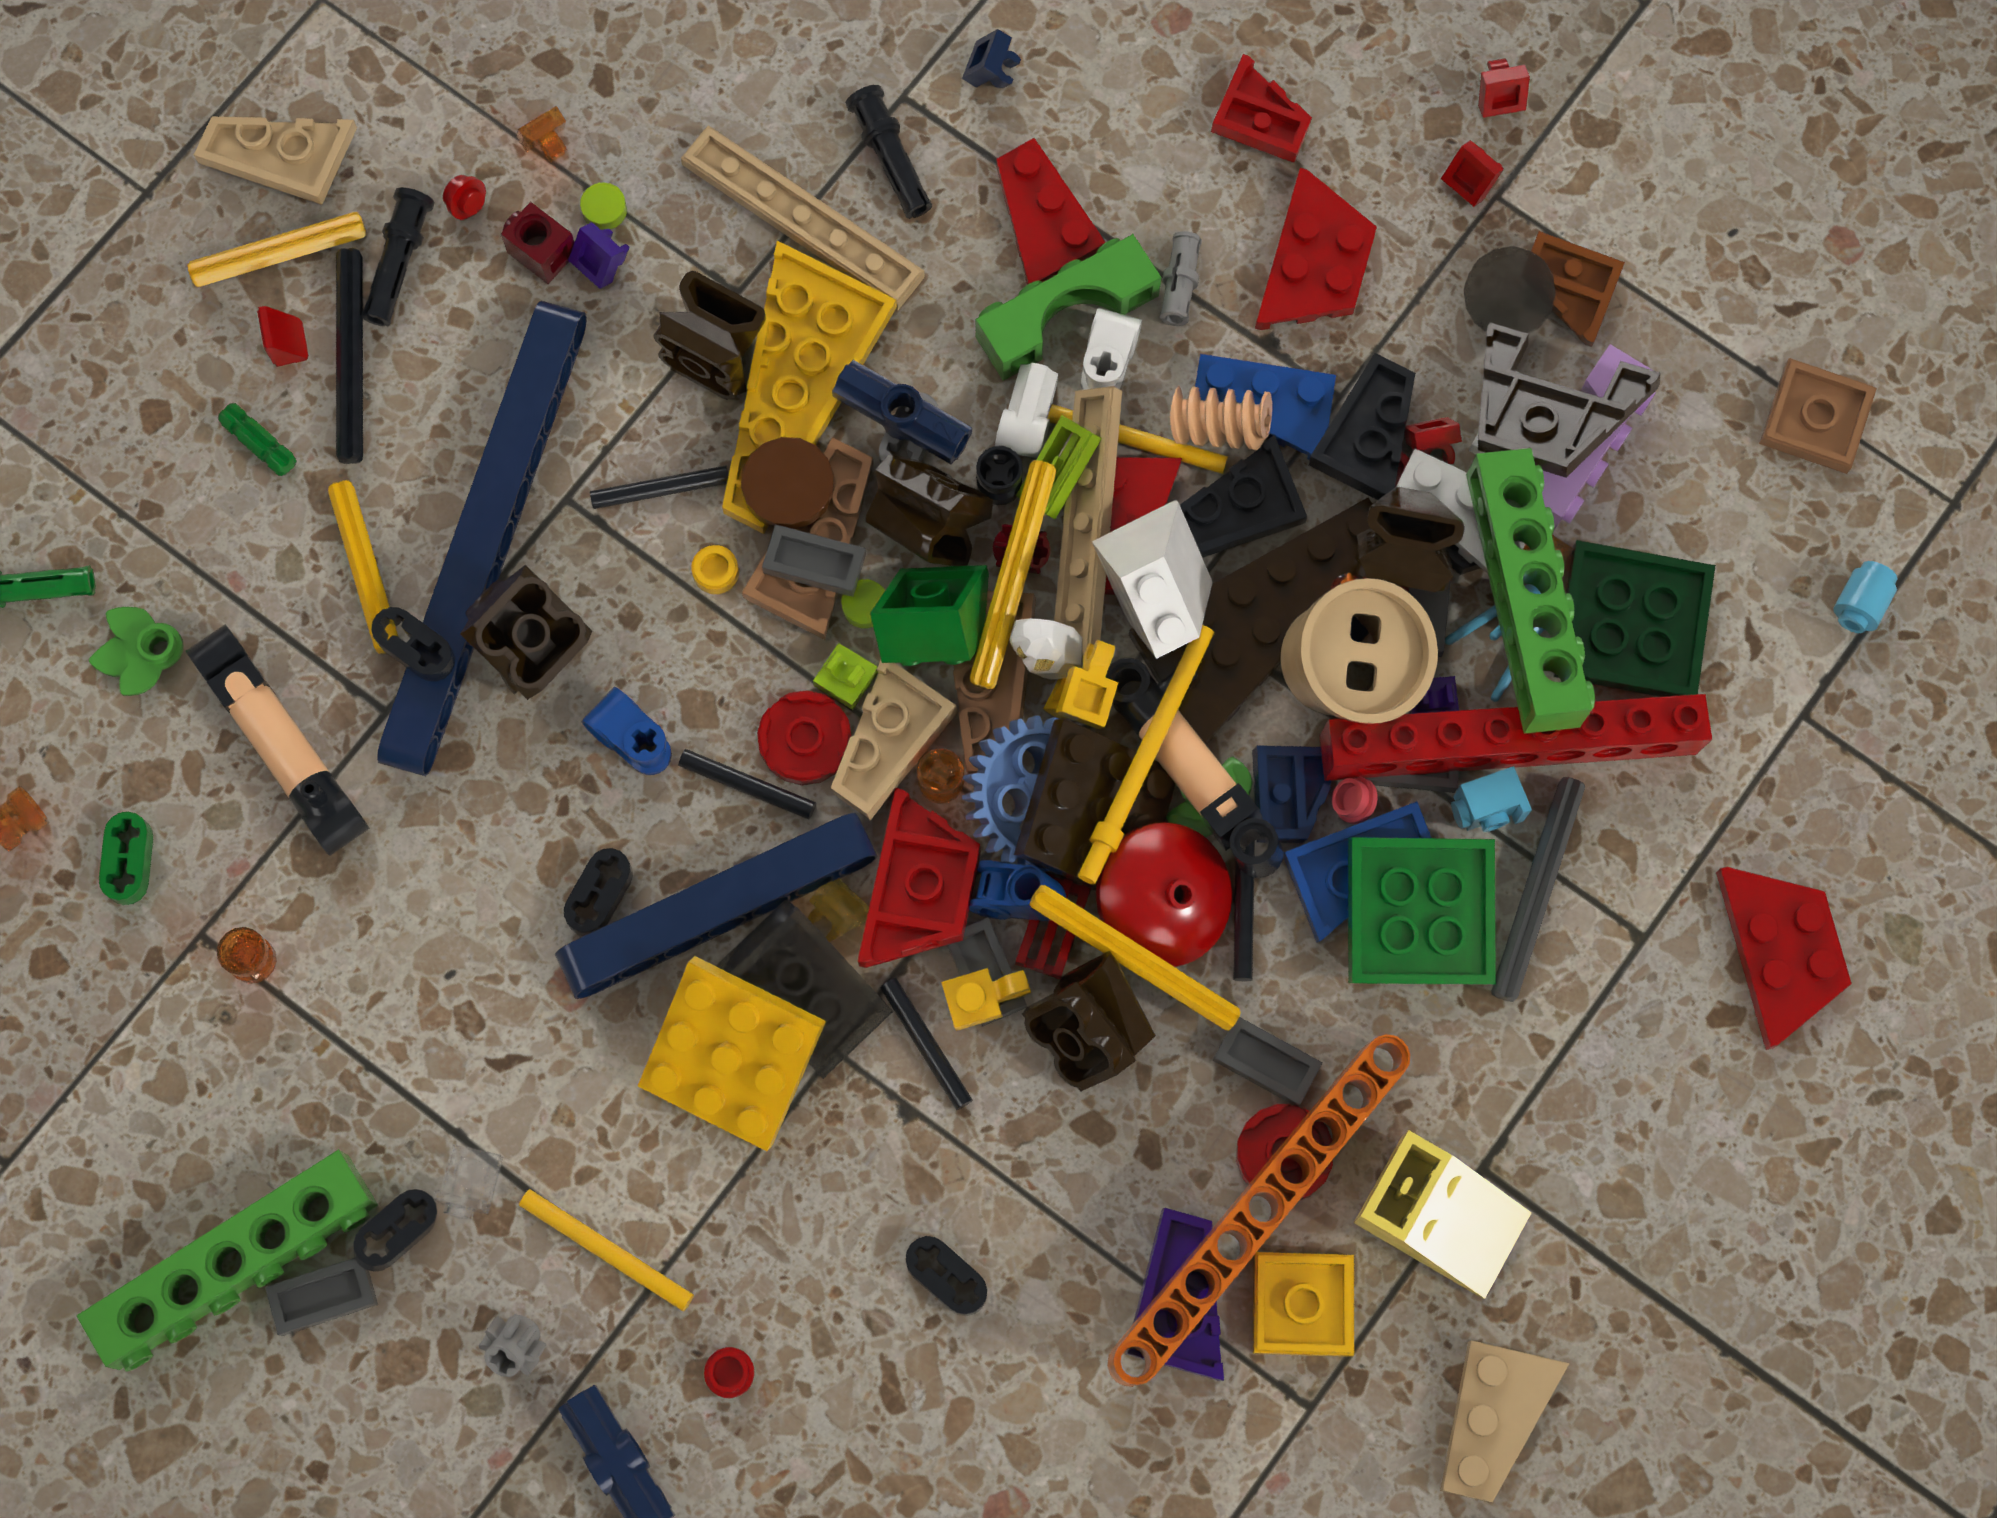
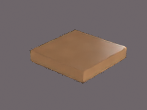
[1759,358,1877,474]

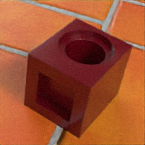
[501,201,575,284]

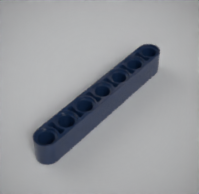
[555,813,878,999]

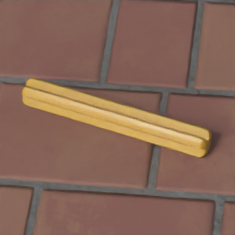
[187,212,366,287]
[328,480,398,654]

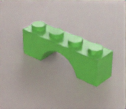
[975,234,1162,381]

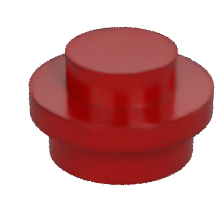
[443,175,486,220]
[704,1347,755,1399]

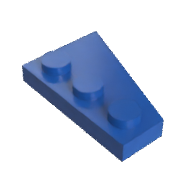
[1195,354,1336,460]
[1283,802,1432,943]

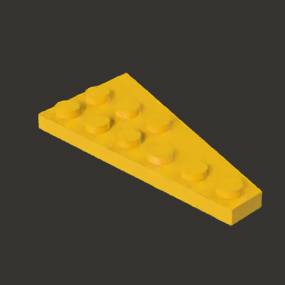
[722,241,897,534]

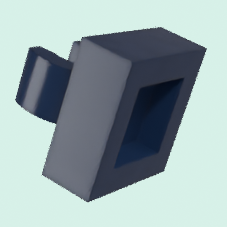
[962,29,1021,88]

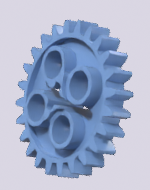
[962,716,1059,872]

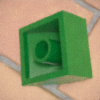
[870,565,989,666]

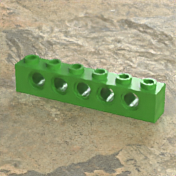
[1466,448,1595,734]
[76,1149,378,1372]

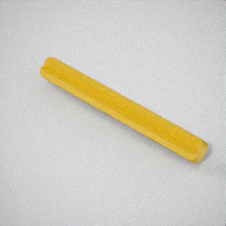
[969,460,1056,689]
[1029,885,1241,1031]

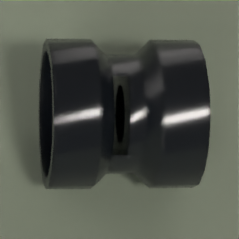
[976,446,1023,505]

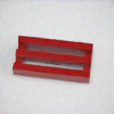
[1015,872,1091,980]

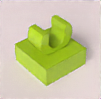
[813,643,878,710]

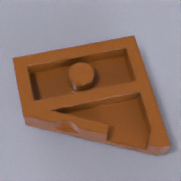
[1521,231,1625,347]

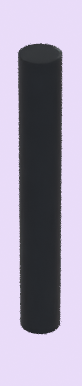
[590,465,728,509]
[678,749,816,820]
[1233,841,1255,982]
[880,978,973,1111]

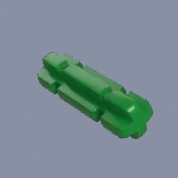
[218,403,297,476]

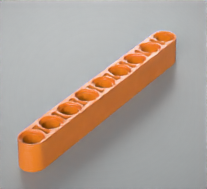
[1107,1034,1410,1387]

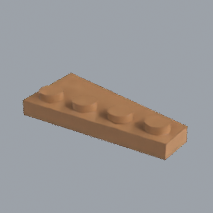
[742,437,874,640]
[953,591,1036,774]

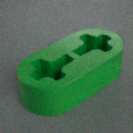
[99,811,153,905]

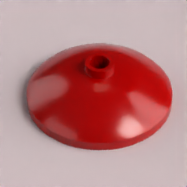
[1096,823,1232,967]

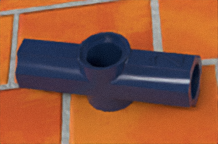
[832,360,972,465]
[558,1385,675,1518]

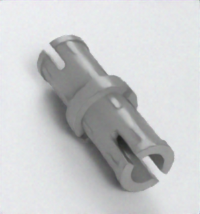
[1159,231,1202,326]

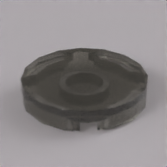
[1463,246,1556,334]

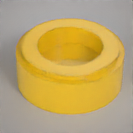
[691,545,739,594]

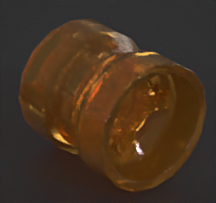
[0,786,50,852]
[217,927,277,984]

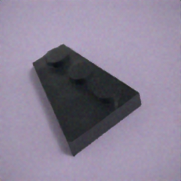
[1309,353,1416,500]
[1180,435,1307,558]

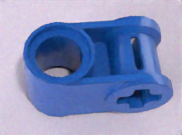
[581,687,672,775]
[969,860,1066,921]

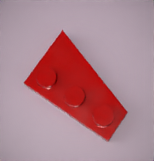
[996,138,1106,285]
[1104,457,1182,595]

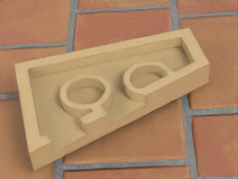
[194,116,357,205]
[831,660,958,820]
[1440,1340,1570,1503]

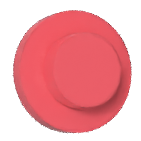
[1332,777,1378,824]

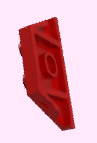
[1255,167,1377,330]
[858,788,981,968]
[1716,867,1852,1050]

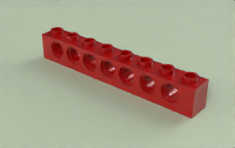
[1319,694,1713,781]

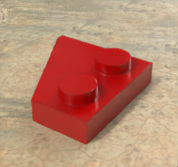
[1211,54,1312,163]

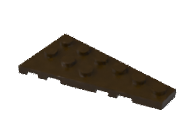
[1129,497,1373,746]

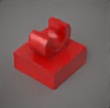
[1478,58,1530,118]
[1441,140,1504,207]
[1404,417,1462,464]

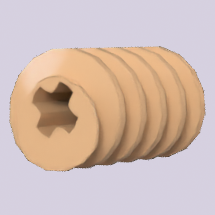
[1170,386,1272,450]

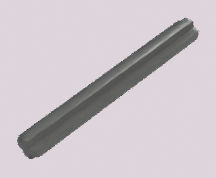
[1491,777,1585,1002]

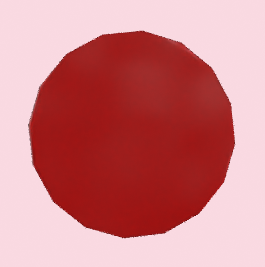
[757,690,851,786]
[1236,1104,1333,1200]

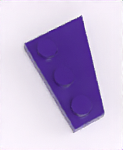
[1125,1208,1224,1381]

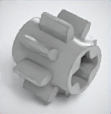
[479,1314,546,1378]

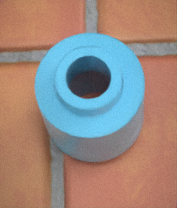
[1833,561,1898,633]

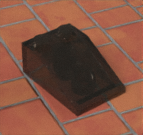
[716,900,894,1079]

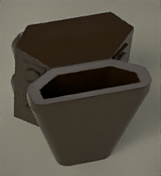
[653,271,766,400]
[865,454,993,566]
[1355,487,1465,592]
[460,565,592,700]
[1022,951,1156,1092]

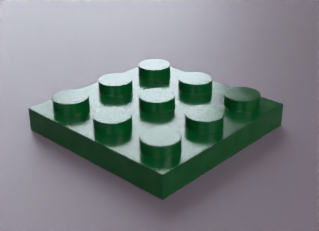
[1553,540,1716,697]

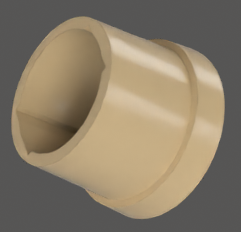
[1281,578,1438,724]

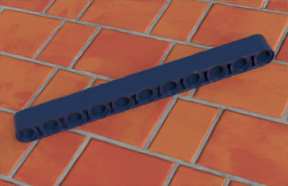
[377,301,587,777]

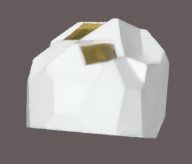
[1009,618,1082,680]

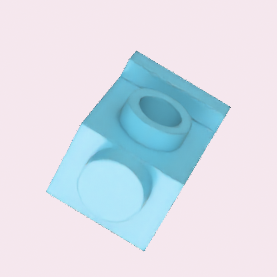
[1451,766,1532,832]

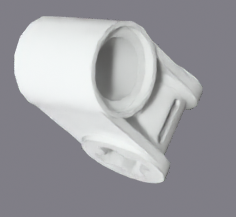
[1081,308,1142,390]

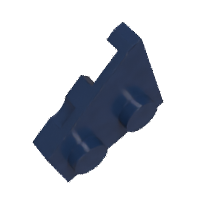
[1252,745,1332,843]

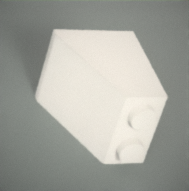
[1092,500,1213,659]

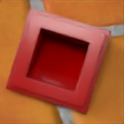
[257,306,309,367]

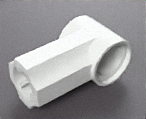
[995,362,1058,459]

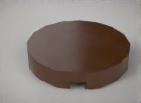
[741,437,835,529]

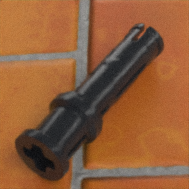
[845,85,932,219]
[361,187,435,327]

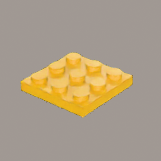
[638,956,826,1151]

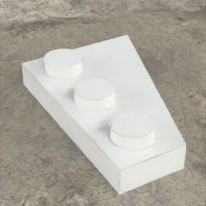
[1396,449,1525,574]

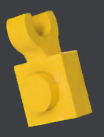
[1055,640,1119,729]
[941,968,1031,1031]

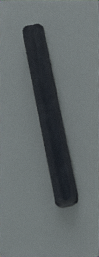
[336,248,363,464]

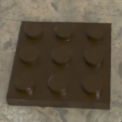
[1014,718,1176,890]

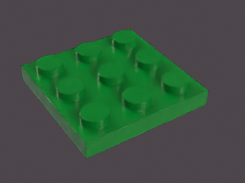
[1348,837,1496,985]

